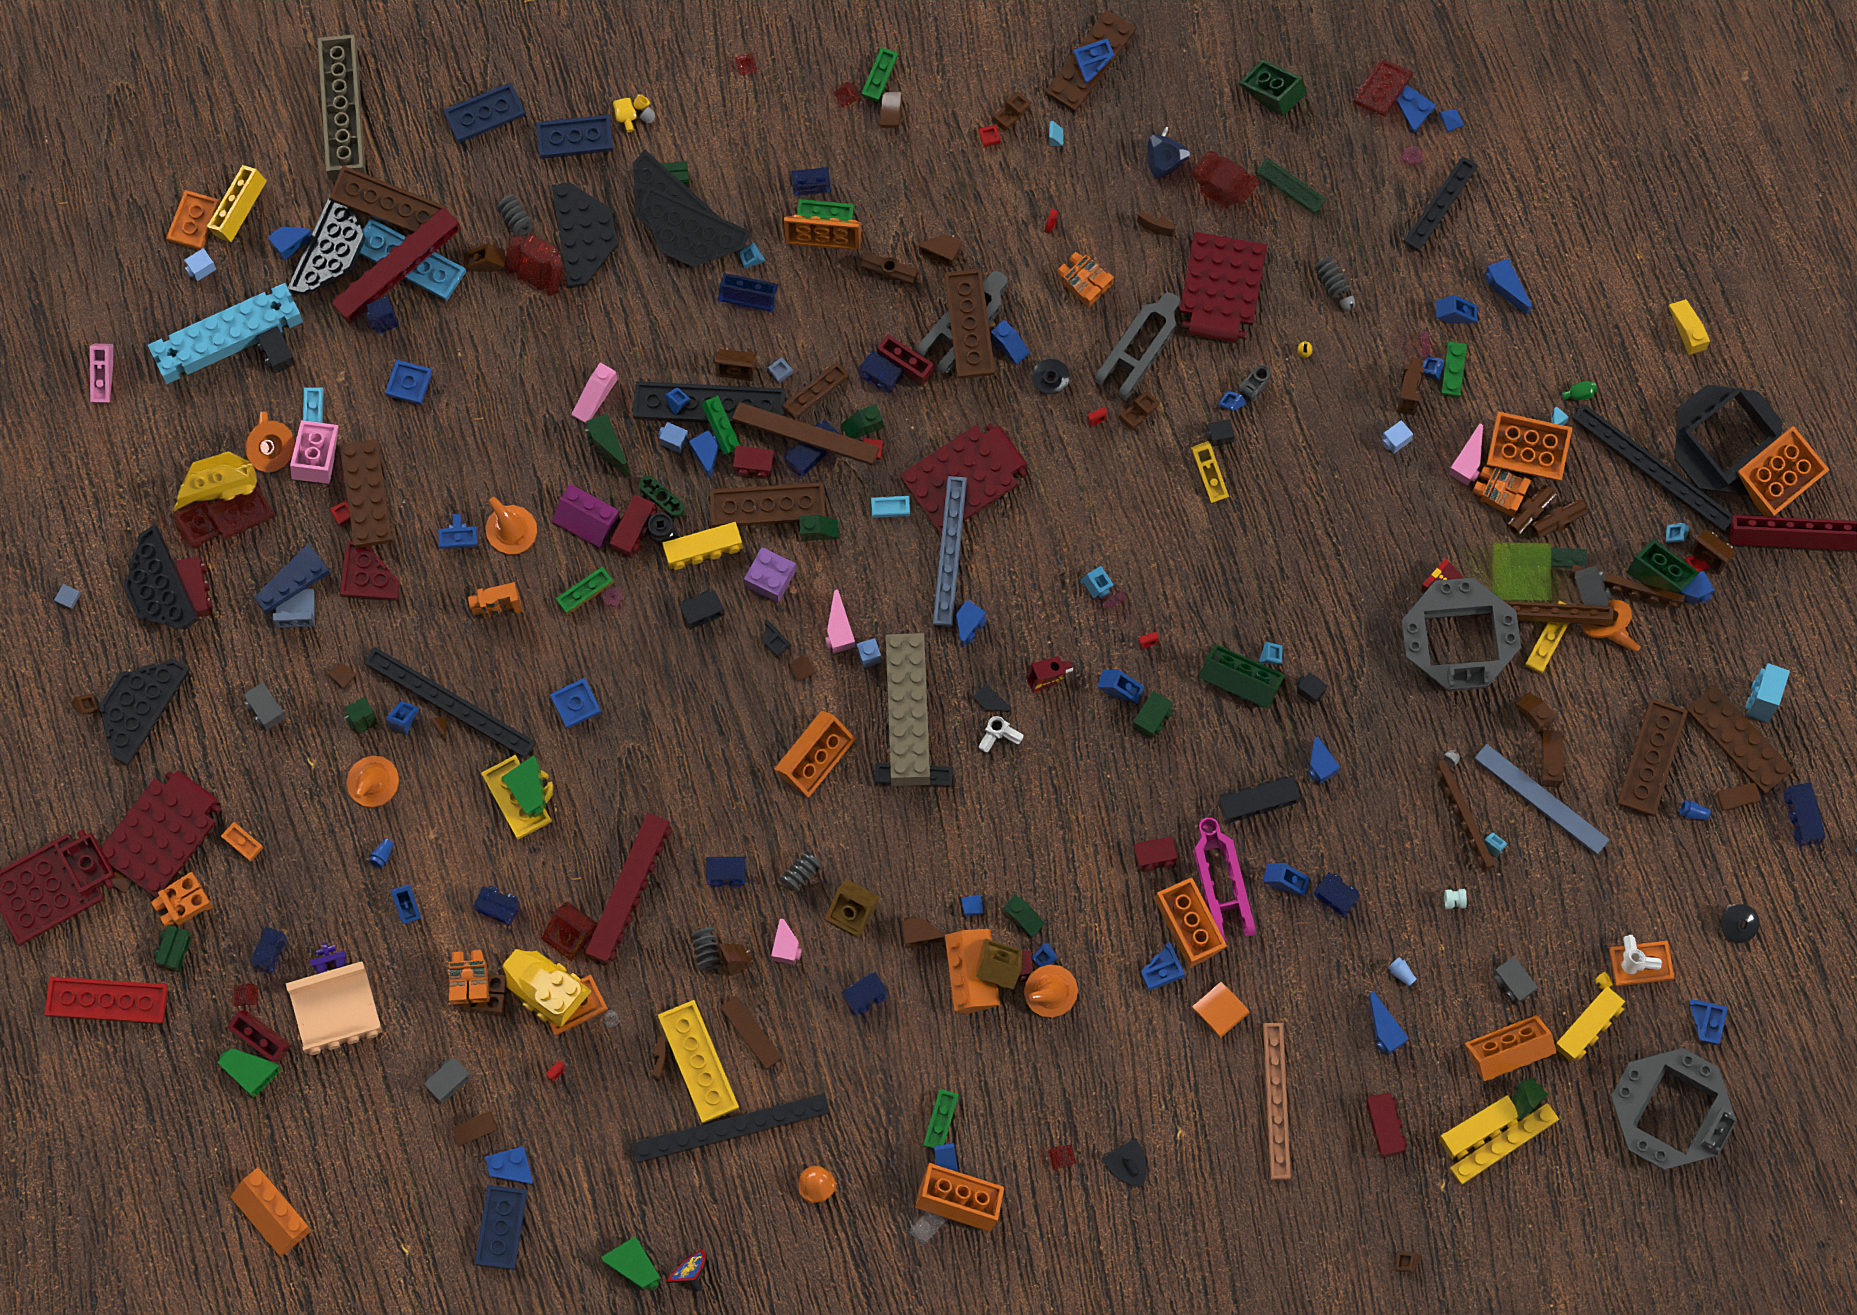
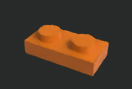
[221,822,263,862]

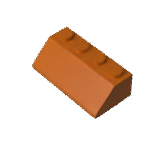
[774,711,856,798]
[1154,877,1227,968]
[945,929,1000,1014]
[1465,1015,1557,1081]
[915,1163,1004,1232]
[230,1167,312,1257]

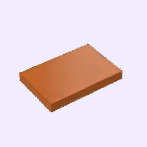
[166,190,221,250]
[1609,941,1675,987]
[547,975,608,1036]

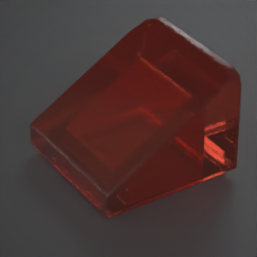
[734,52,757,75]
[833,82,861,107]
[233,983,258,1006]
[1048,1145,1077,1170]

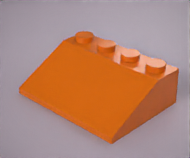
[784,215,862,250]
[1487,411,1572,481]
[1737,426,1829,517]

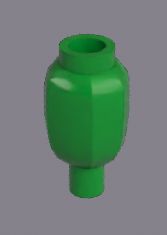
[1562,381,1598,401]

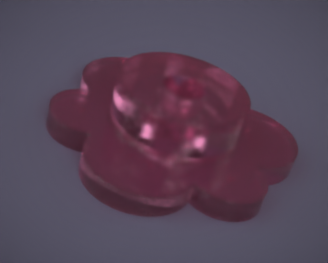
[1402,145,1422,165]
[601,586,623,607]

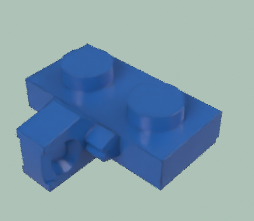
[438,514,478,549]

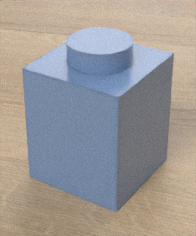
[658,422,689,453]
[857,638,881,668]

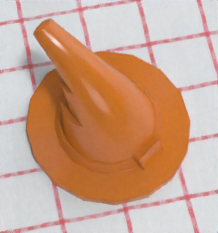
[245,412,295,472]
[486,497,537,555]
[1581,600,1641,652]
[346,755,399,808]
[1024,964,1078,1018]

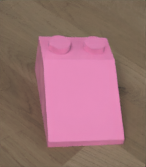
[290,421,339,484]

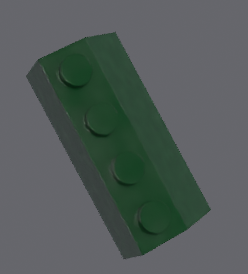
[1198,644,1285,709]

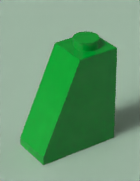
[502,755,546,818]
[217,1048,281,1098]
[601,1236,661,1291]

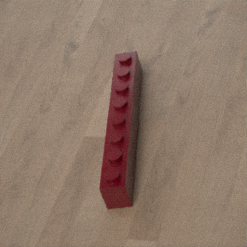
[332,207,461,324]
[1729,515,1857,551]
[585,813,672,966]

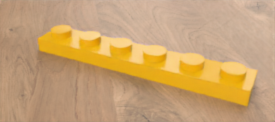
[1450,1103,1559,1185]

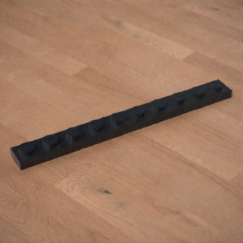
[1572,404,1732,533]
[364,647,536,759]
[632,1093,830,1164]

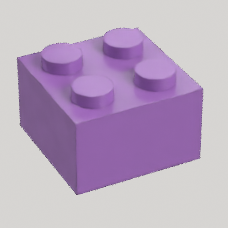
[744,547,796,603]

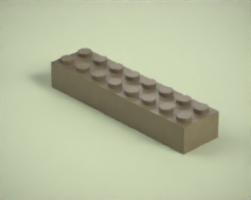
[318,35,366,180]
[886,633,930,786]

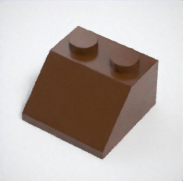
[715,348,757,381]
[1689,529,1736,575]

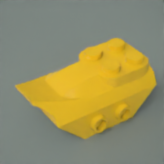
[174,451,257,511]
[502,949,592,1027]

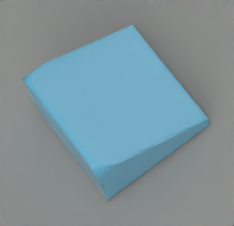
[1049,121,1063,146]

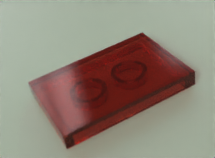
[1353,58,1413,117]
[206,484,275,540]

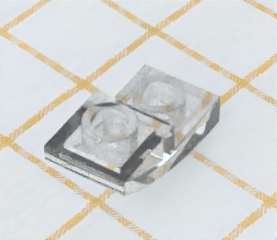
[909,1211,949,1245]

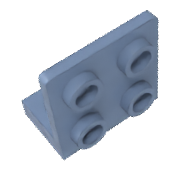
[273,589,315,628]

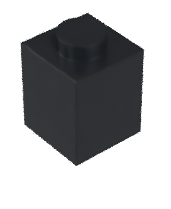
[1205,419,1235,447]
[1296,672,1328,706]

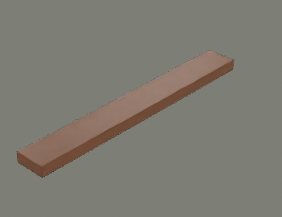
[1263,1023,1291,1181]

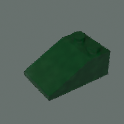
[1239,59,1307,116]
[585,413,629,478]
[1627,539,1700,593]

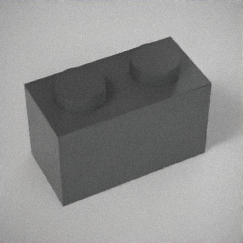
[1575,565,1612,606]
[244,683,286,731]
[1493,957,1538,1005]
[424,1057,471,1105]

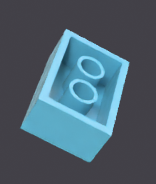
[1745,663,1790,723]

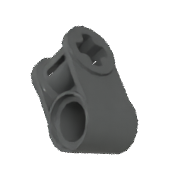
[1238,365,1270,402]

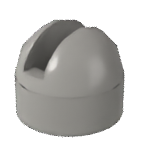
[639,107,655,123]
[1339,296,1356,311]
[1442,750,1460,767]

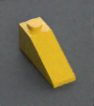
[1668,299,1710,355]
[1191,441,1229,503]

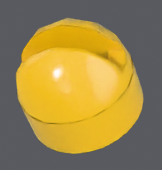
[633,95,650,111]
[1297,341,1313,358]
[1596,972,1613,989]

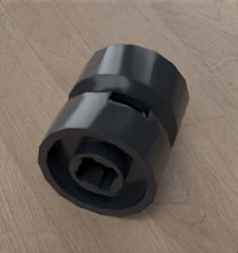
[648,513,674,545]

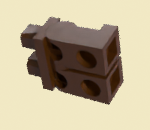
[1396,357,1424,416]
[453,974,508,1017]

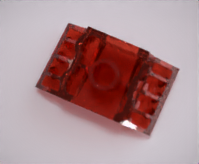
[1189,151,1260,209]
[505,233,563,296]

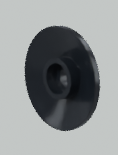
[1032,359,1070,394]
[1721,904,1760,943]

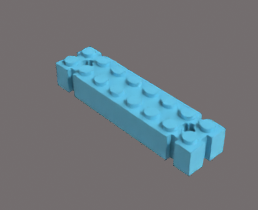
[148,283,303,385]

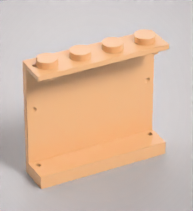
[286,961,382,1055]

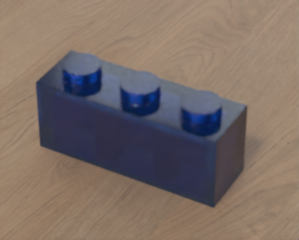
[718,273,778,312]
[785,419,840,479]
[1783,782,1826,847]

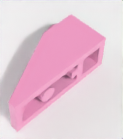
[90,344,113,402]
[571,363,618,424]
[1449,424,1483,486]
[825,590,855,654]

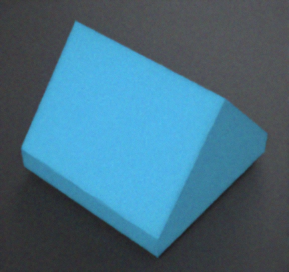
[1551,407,1569,426]
[1484,833,1507,857]

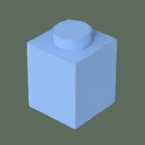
[185,248,216,281]
[1382,420,1413,453]

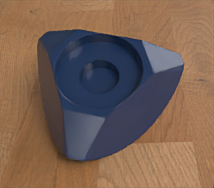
[1148,127,1190,179]

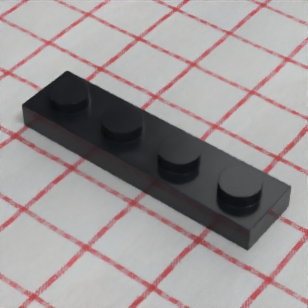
[875,763,953,788]

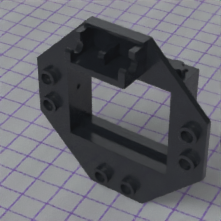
[1674,385,1783,496]

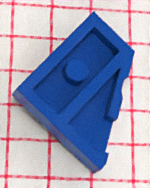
[1073,38,1114,84]
[1395,85,1436,133]
[1141,942,1185,991]
[1689,999,1728,1046]
[485,1146,534,1185]

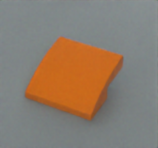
[1192,982,1250,1038]

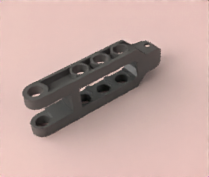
[915,271,1007,376]
[1094,292,1180,401]

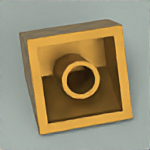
[825,879,880,937]
[976,938,1022,989]

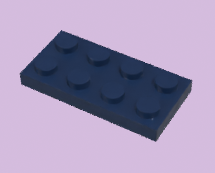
[443,82,526,143]
[536,115,613,159]
[475,1185,528,1270]

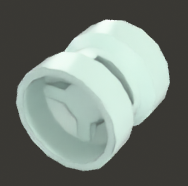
[1444,889,1467,909]

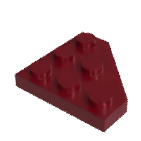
[340,541,400,601]

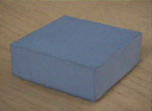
[767,357,793,384]
[54,584,81,610]

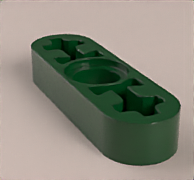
[639,476,684,518]

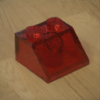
[541,901,598,961]

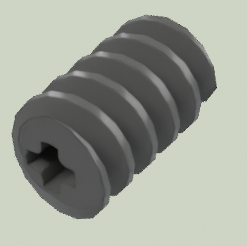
[497,194,534,236]
[1314,256,1351,298]
[779,850,822,891]
[691,927,721,971]

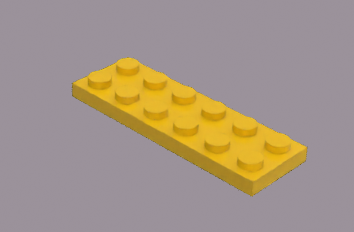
[658,1000,739,1124]

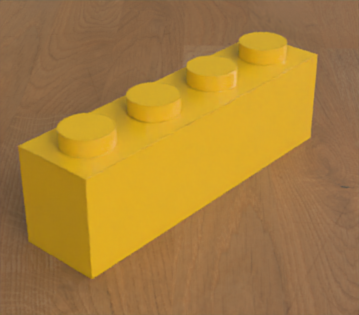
[207,165,267,242]
[663,522,743,570]
[1555,986,1625,1063]
[1439,1095,1519,1159]

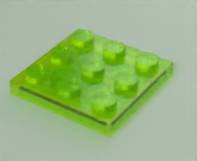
[1493,543,1551,601]

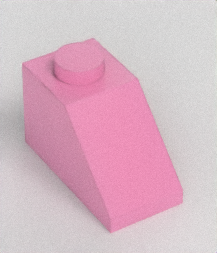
[771,919,802,965]

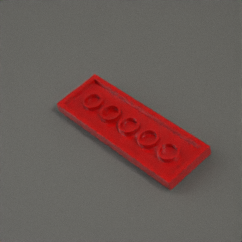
[44,976,168,1024]

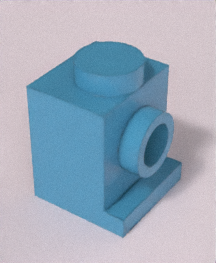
[1080,566,1114,599]

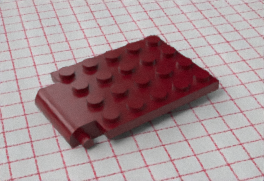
[1179,232,1268,343]
[900,423,1028,536]
[96,771,221,898]
[0,829,116,946]

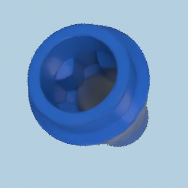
[1680,800,1711,821]
[369,839,394,869]

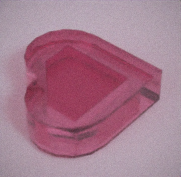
[1421,331,1431,356]
[1103,591,1127,610]

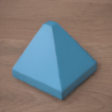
[739,243,765,268]
[1666,523,1689,543]
[1259,642,1282,664]

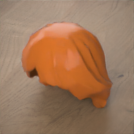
[799,1165,837,1203]

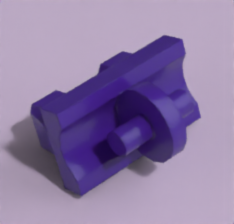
[310,942,347,974]

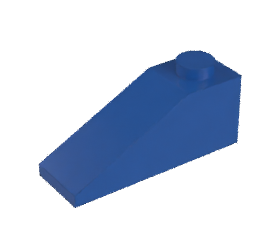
[1485,259,1532,314]
[1368,991,1409,1056]

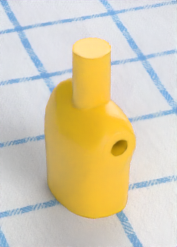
[613,98,637,132]

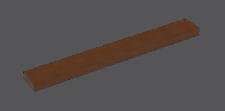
[732,402,880,466]

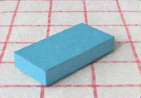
[871,496,910,518]

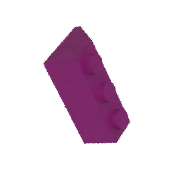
[552,484,620,549]

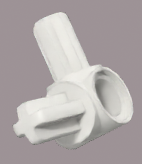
[978,716,1024,752]
[1621,935,1662,974]

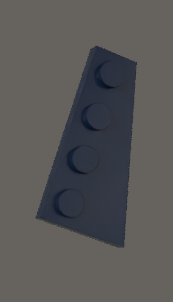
[254,544,330,614]

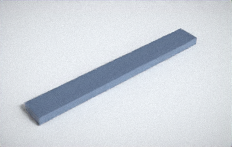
[933,476,967,627]
[1474,744,1610,855]

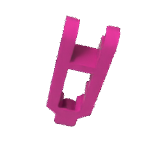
[1194,817,1256,941]

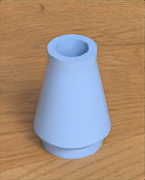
[1388,957,1417,986]

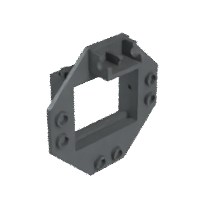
[1401,578,1521,691]
[1611,1048,1737,1170]

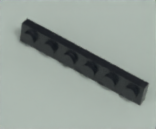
[1403,156,1478,252]

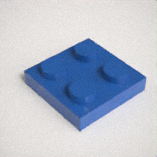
[385,360,433,405]
[550,678,602,729]

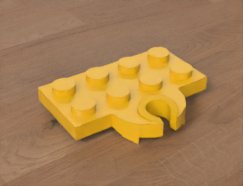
[481,755,553,840]

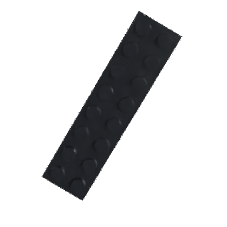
[633,381,786,424]

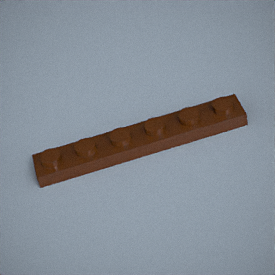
[1569,564,1685,609]
[1504,601,1614,625]
[1435,761,1494,872]

